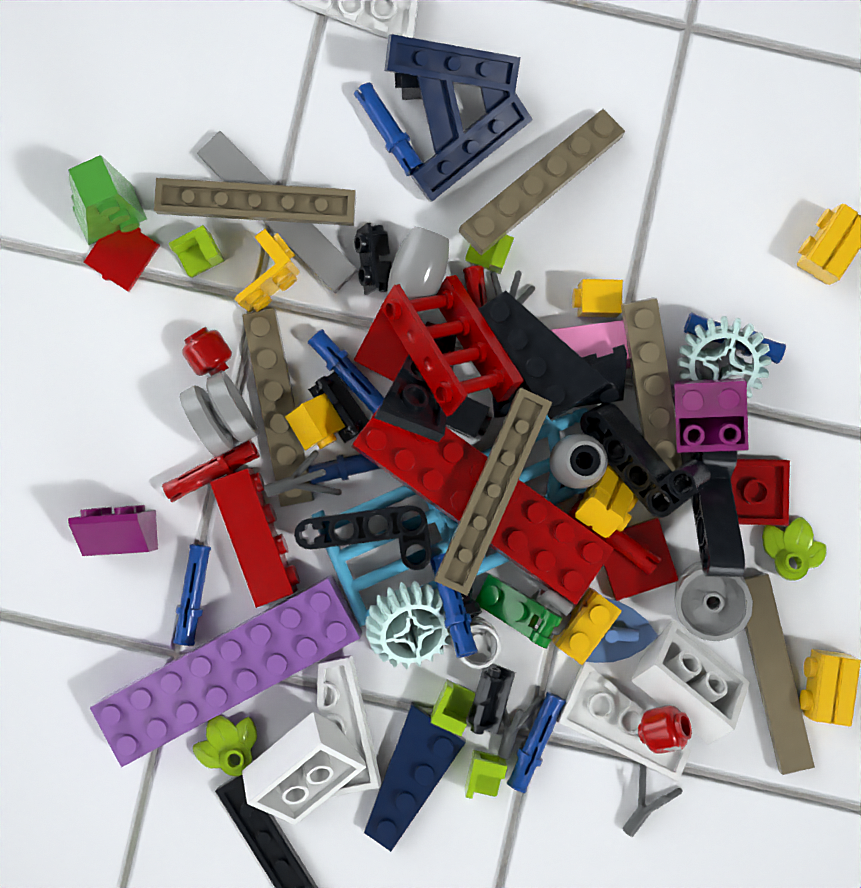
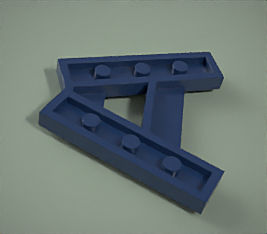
[384,34,533,202]

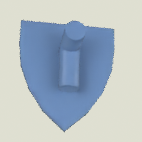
[586,598,658,663]

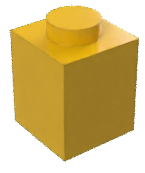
[572,279,623,318]
[285,393,345,451]

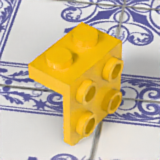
[234,229,300,312]

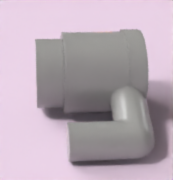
[531,588,574,636]

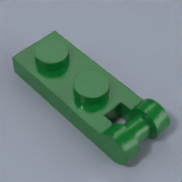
[475,574,563,649]

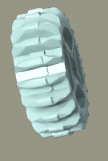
[677,316,771,399]
[365,580,452,669]

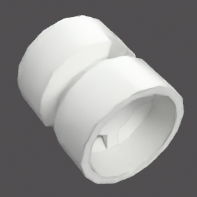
[461,617,501,669]

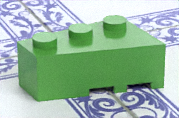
[68,155,147,245]

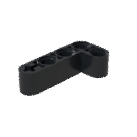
[580,403,711,518]
[688,451,745,577]
[294,505,431,570]

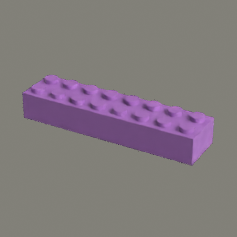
[90,575,362,768]

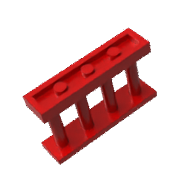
[381,275,524,416]

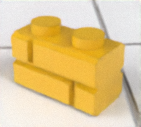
[797,204,861,285]
[575,463,639,538]
[552,587,622,665]
[799,649,861,727]

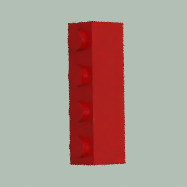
[210,468,300,608]

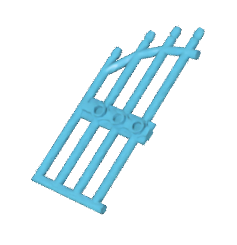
[311,408,588,627]

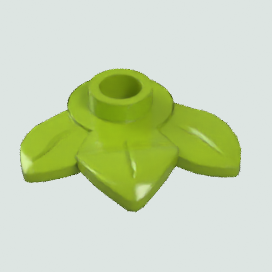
[762,517,826,581]
[193,715,257,776]

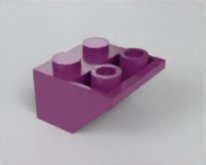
[674,378,749,453]
[68,505,158,556]

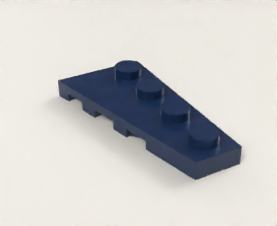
[364,702,466,852]

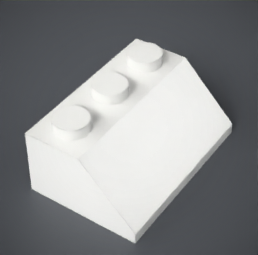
[631,620,750,744]
[242,712,366,825]

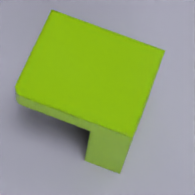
[168,225,225,278]
[465,235,514,274]
[431,679,475,736]
[465,750,507,799]

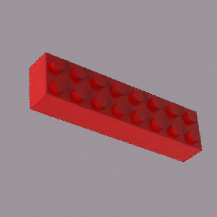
[351,406,614,605]

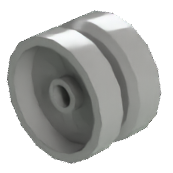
[180,370,259,457]
[675,561,753,641]

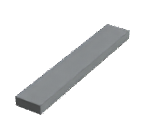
[197,131,358,293]

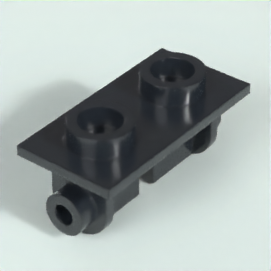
[354,223,392,295]
[308,372,369,443]
[468,663,516,735]

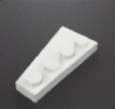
[288,0,418,38]
[317,655,382,797]
[557,661,691,782]

